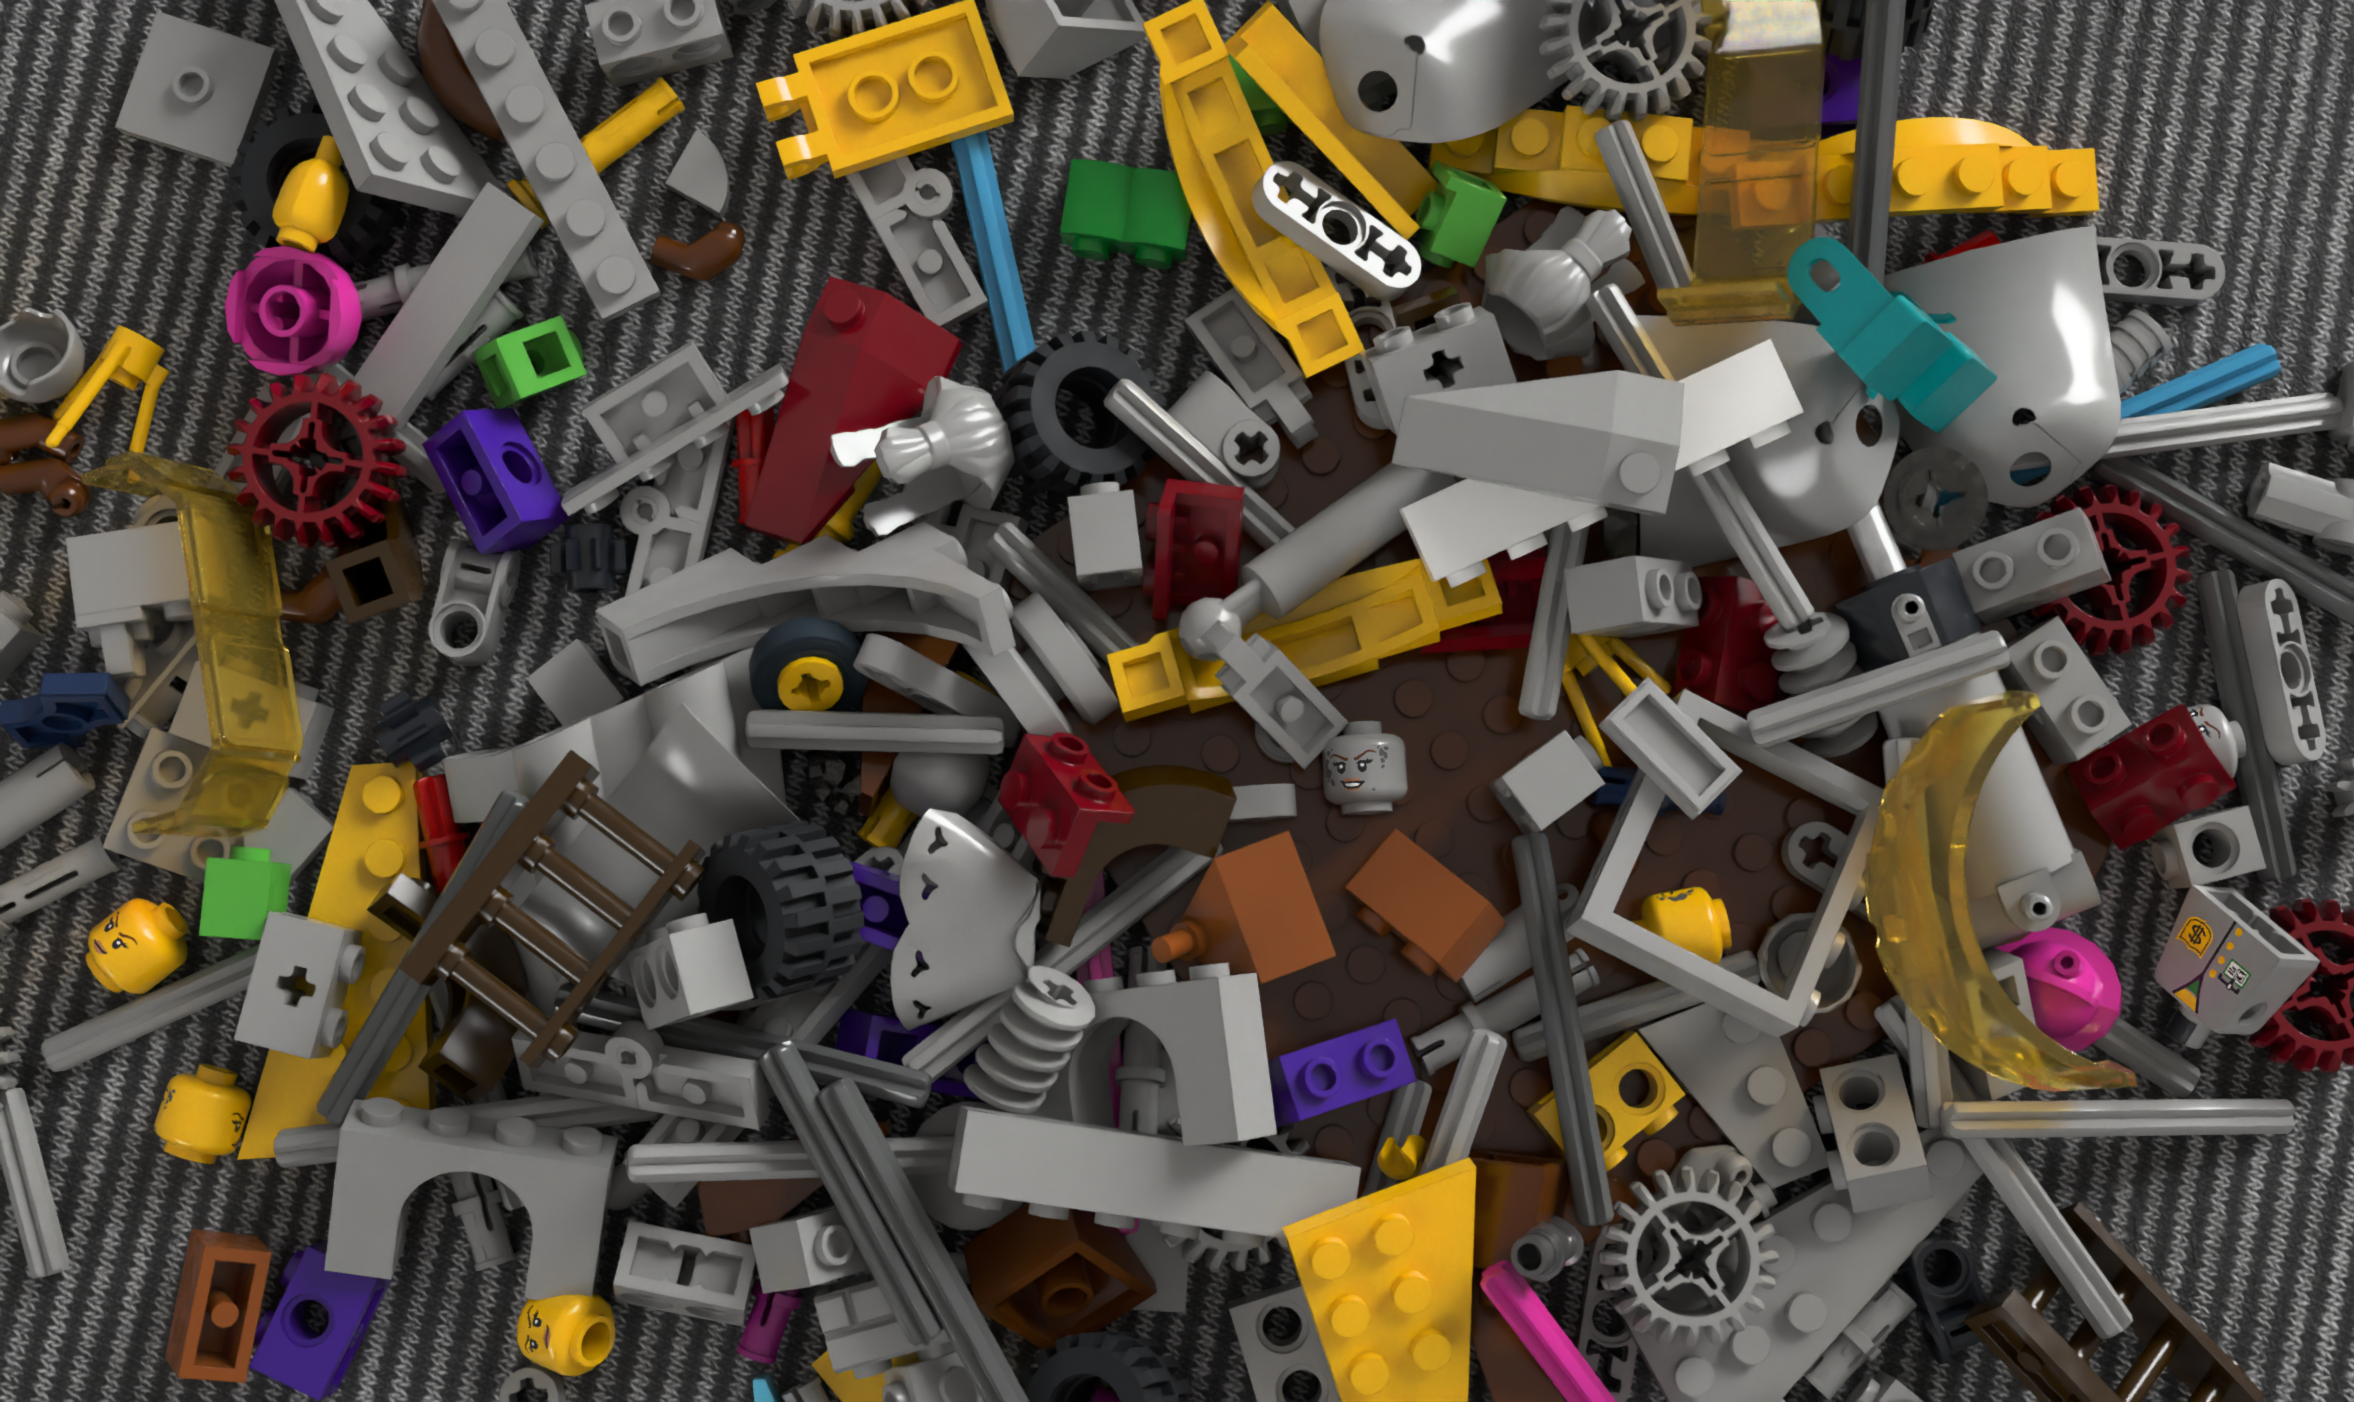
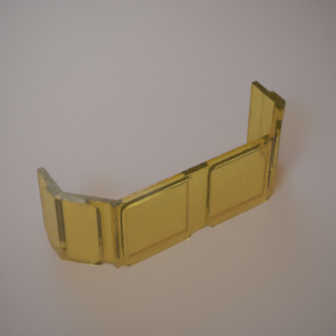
[1657,0,1825,327]
[81,451,303,838]

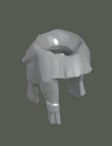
[1481,205,1645,361]
[830,376,1015,538]

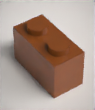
[1345,828,1507,983]
[165,1229,272,1383]

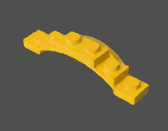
[1143,0,1365,379]
[1428,105,1806,216]
[1728,117,2099,232]
[1107,558,1502,722]

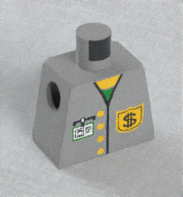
[2154,885,2320,1049]

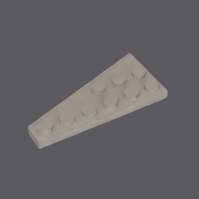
[274,0,508,217]
[1611,1127,1984,1402]

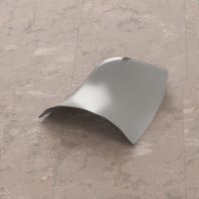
[1319,0,1612,143]
[1883,226,2121,508]
[1625,315,1900,567]
[519,703,800,1011]

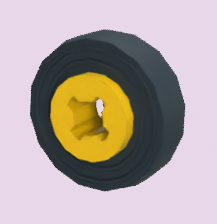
[749,616,868,712]

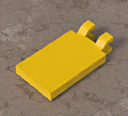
[756,0,1014,180]

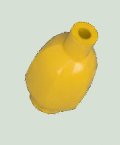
[272,135,349,254]

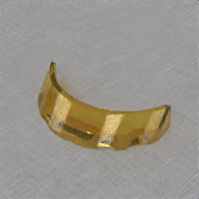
[1865,690,2137,1092]

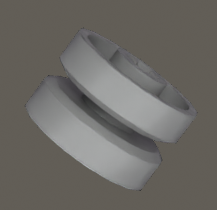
[963,591,1120,736]

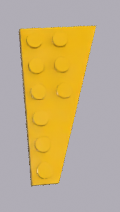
[237,761,436,1160]
[1282,1157,1476,1402]

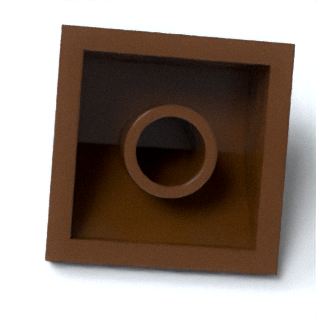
[963,1202,1157,1349]

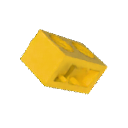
[1526,1031,1686,1172]

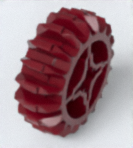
[226,373,407,548]
[2025,485,2193,657]
[2248,899,2354,1073]

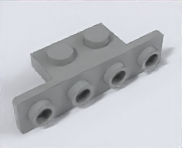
[561,340,789,516]

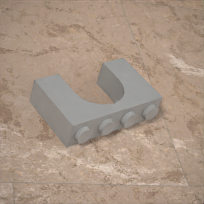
[1021,962,1277,1146]
[324,1097,619,1300]

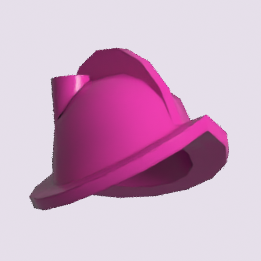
[1995,927,2123,1056]

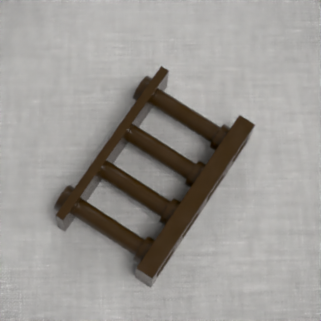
[398,750,706,1068]
[1964,1201,2264,1402]

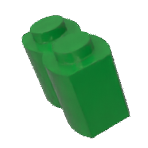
[1060,159,1193,269]

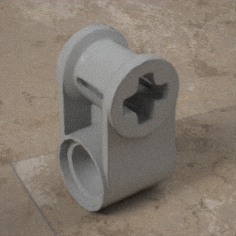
[1167,370,1280,490]
[428,538,521,667]

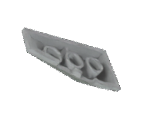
[1391,370,1685,516]

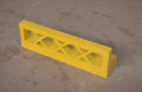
[1224,1,1439,240]

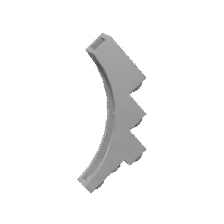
[595,521,1016,686]

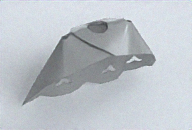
[890,808,1040,1030]

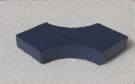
[0,673,131,748]

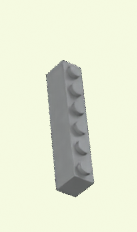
[947,1105,1361,1250]

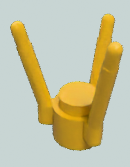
[45,325,170,477]
[1562,632,1671,767]

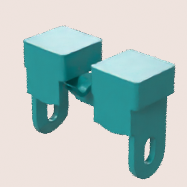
[1787,236,1998,433]

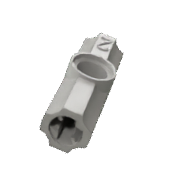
[2246,462,2354,556]

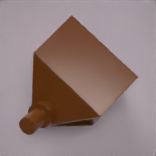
[1151,830,1336,984]

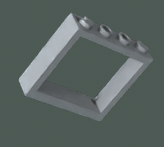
[1564,689,1890,1038]

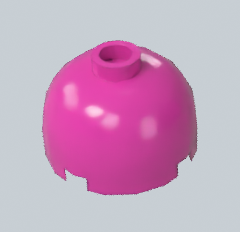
[225,246,362,376]

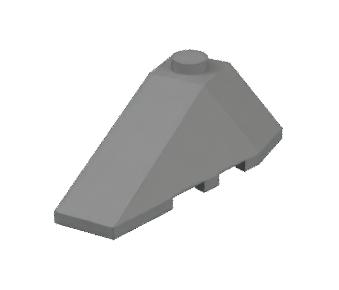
[985,0,1146,79]

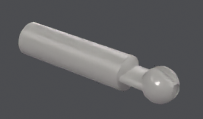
[1178,461,1456,662]

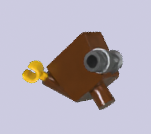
[1377,1135,1584,1307]

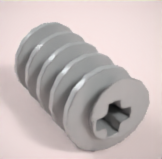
[1763,612,1878,758]
[963,965,1095,1114]

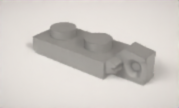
[1184,287,1319,450]
[1201,620,1349,770]

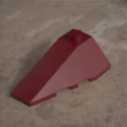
[745,276,963,546]

